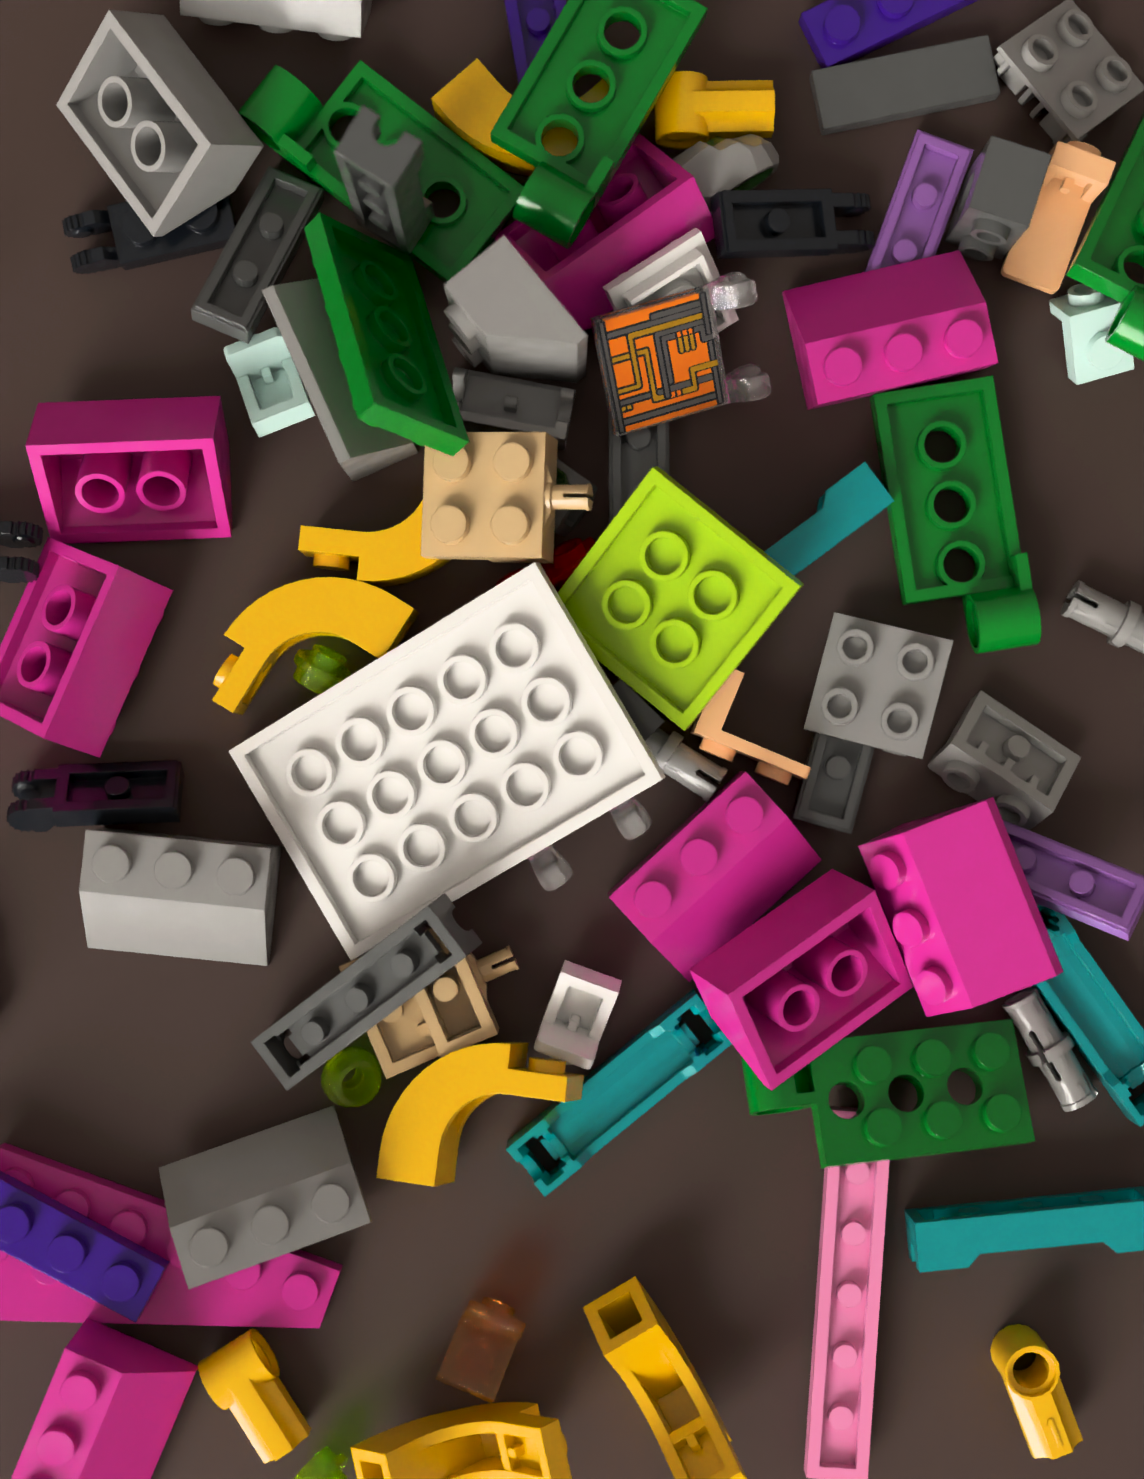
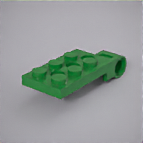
[490,0,708,249]
[238,60,524,283]
[1066,112,1144,361]
[870,376,1041,654]
[741,1019,1035,1169]

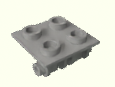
[993,0,1144,145]
[804,612,954,759]

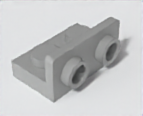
[928,690,1082,830]

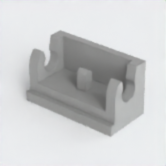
[452,367,576,451]

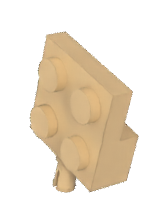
[421,432,593,563]
[339,926,519,1079]

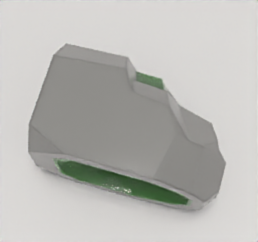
[673,133,779,215]

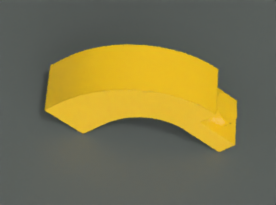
[431,58,609,176]
[298,500,452,587]
[212,577,419,715]
[376,1042,584,1187]
[583,1276,747,1479]
[350,1402,572,1479]

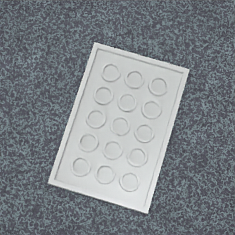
[229,562,666,961]

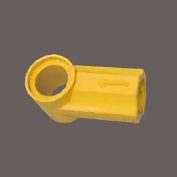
[655,71,775,149]
[990,1324,1083,1460]
[198,1328,311,1464]

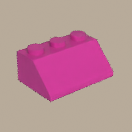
[495,133,715,330]
[782,250,999,410]
[25,396,233,544]
[0,537,173,758]
[608,771,822,982]
[858,797,1063,1017]
[689,869,914,1091]
[11,1318,198,1479]

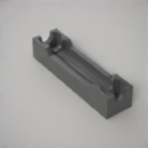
[334,105,435,256]
[251,893,483,1091]

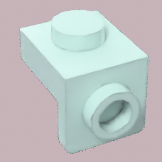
[1049,283,1134,385]
[223,327,315,438]

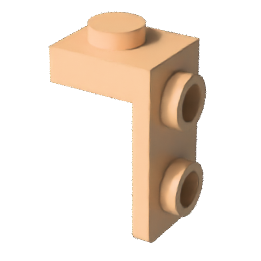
[1001,141,1116,294]
[690,670,811,786]

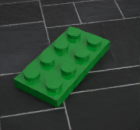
[304,212,469,456]

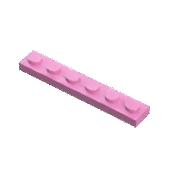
[804,1106,890,1479]

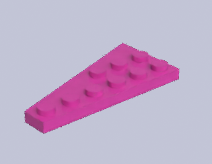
[0,1143,343,1329]

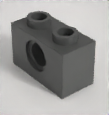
[945,136,1052,261]

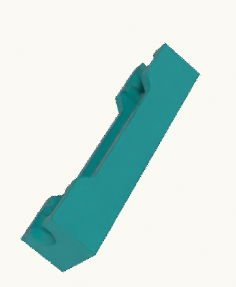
[764,462,894,576]
[1032,903,1144,1127]
[506,989,732,1197]
[904,1186,1144,1272]

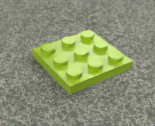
[558,466,804,731]

